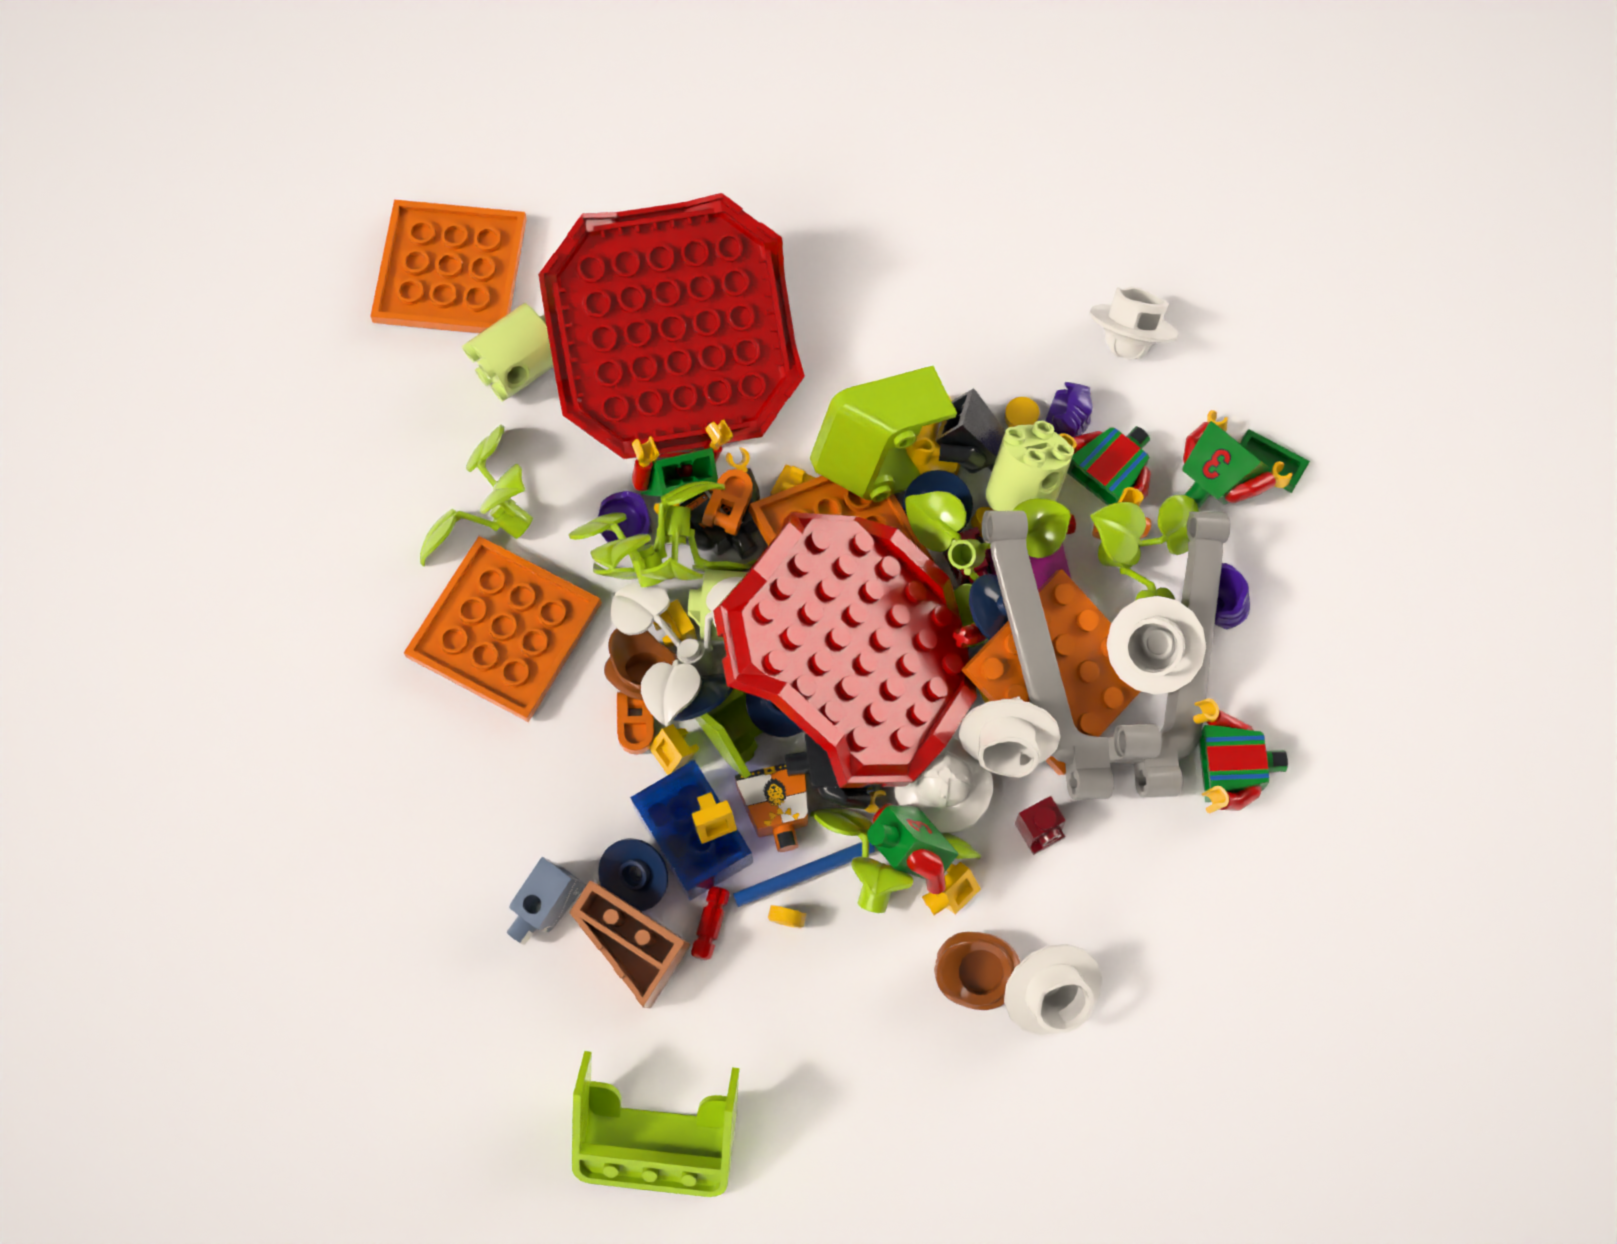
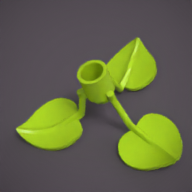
[420,424,533,567]
[568,481,726,587]
[905,491,1071,648]
[1090,495,1199,601]
[593,506,756,580]
[810,808,981,913]

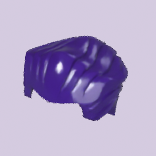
[1045,382,1093,437]
[598,491,652,546]
[1215,563,1250,630]

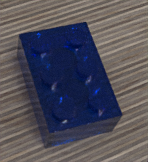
[630,760,753,901]

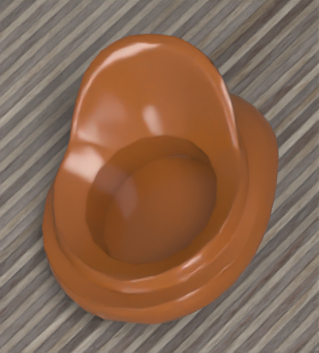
[604,628,678,700]
[934,931,1021,1010]

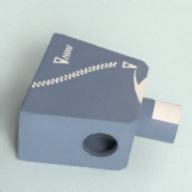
[506,857,587,946]

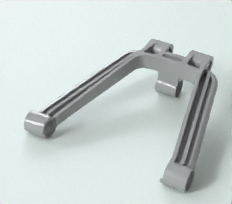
[982,511,1231,800]

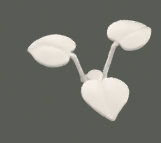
[611,577,743,727]

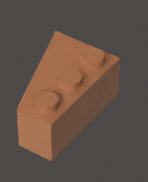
[569,880,691,1009]

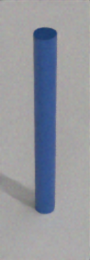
[733,842,876,907]

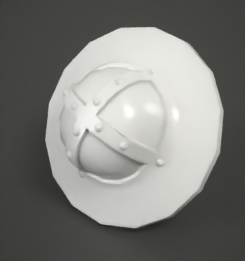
[1089,286,1179,360]
[1107,596,1207,694]
[959,696,1061,778]
[895,738,993,833]
[1004,944,1102,1035]

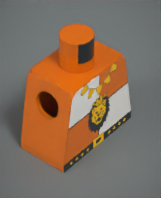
[735,763,808,852]

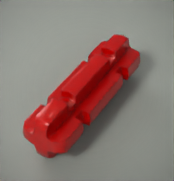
[953,623,987,648]
[691,886,730,960]

